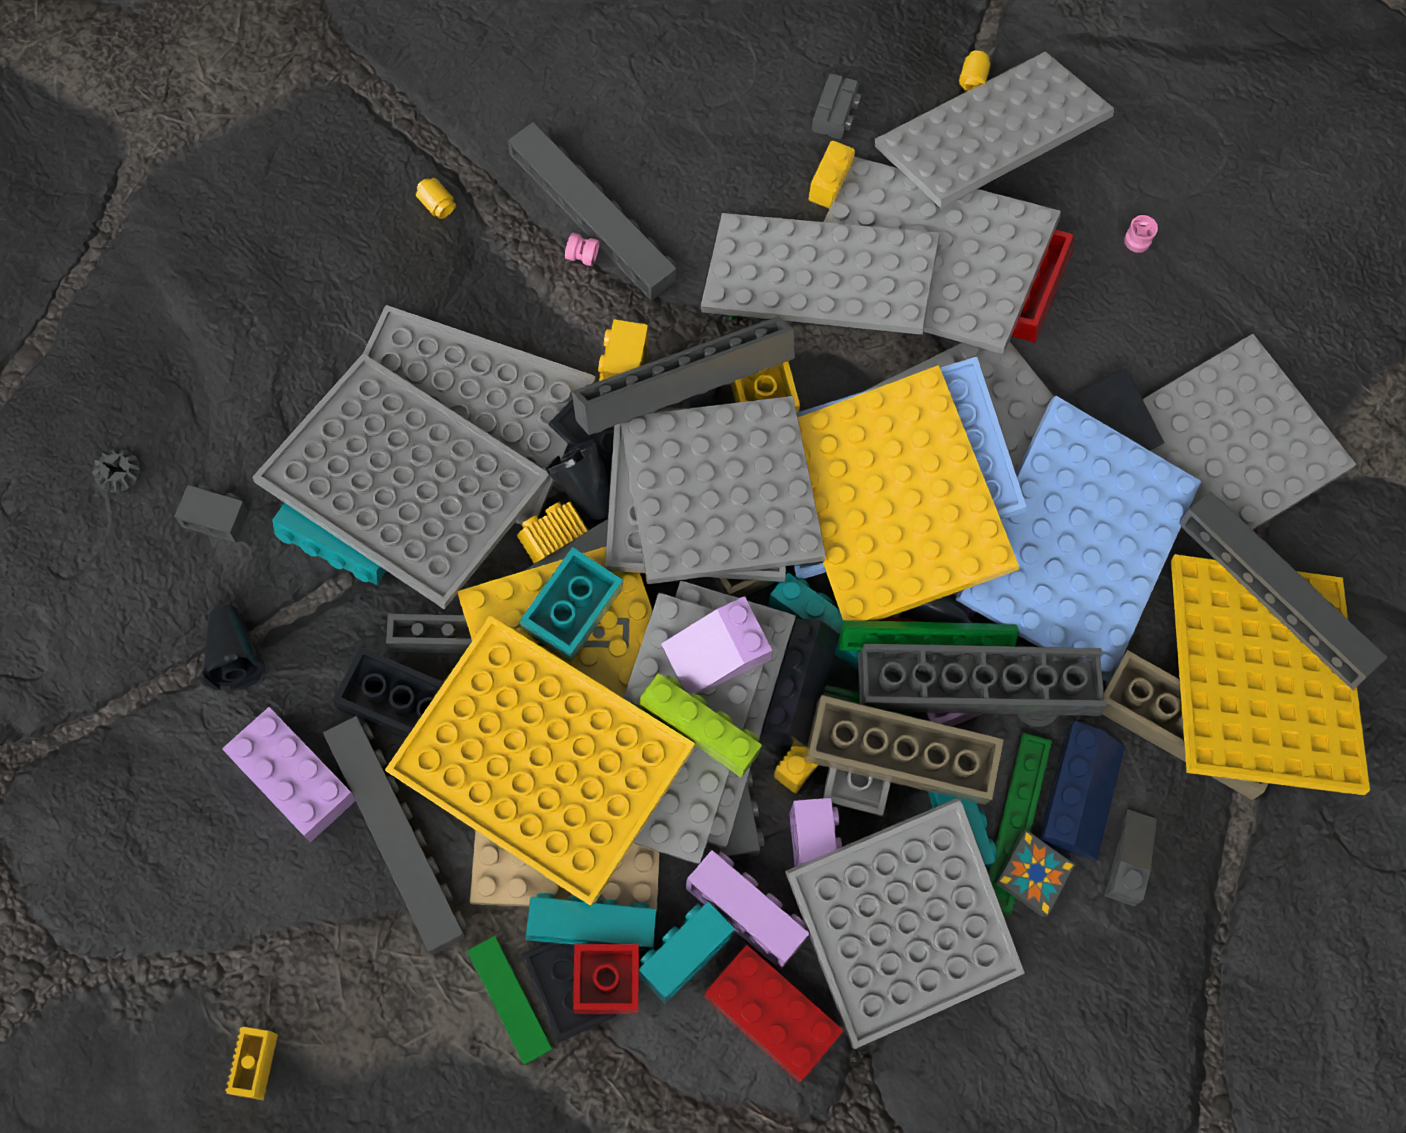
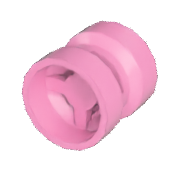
[1124,215,1158,252]
[565,232,600,266]

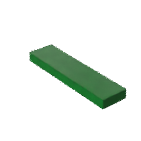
[467,936,552,1066]

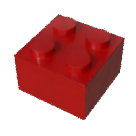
[573,944,639,1014]

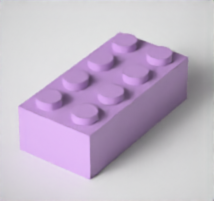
[222,707,356,843]
[686,850,809,970]

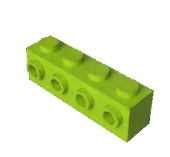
[640,673,762,778]

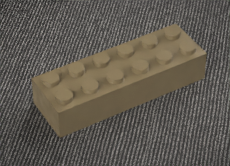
[1101,650,1269,800]
[804,695,1004,805]

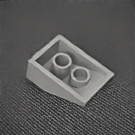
[823,767,891,816]

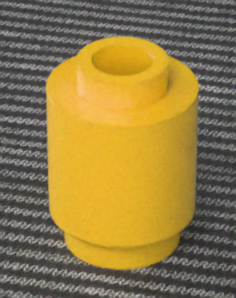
[959,51,991,91]
[416,178,456,219]

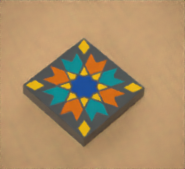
[994,830,1075,917]

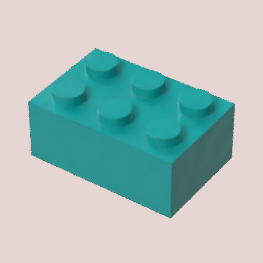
[520,547,623,662]
[639,902,735,1004]

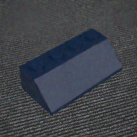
[1038,721,1125,861]

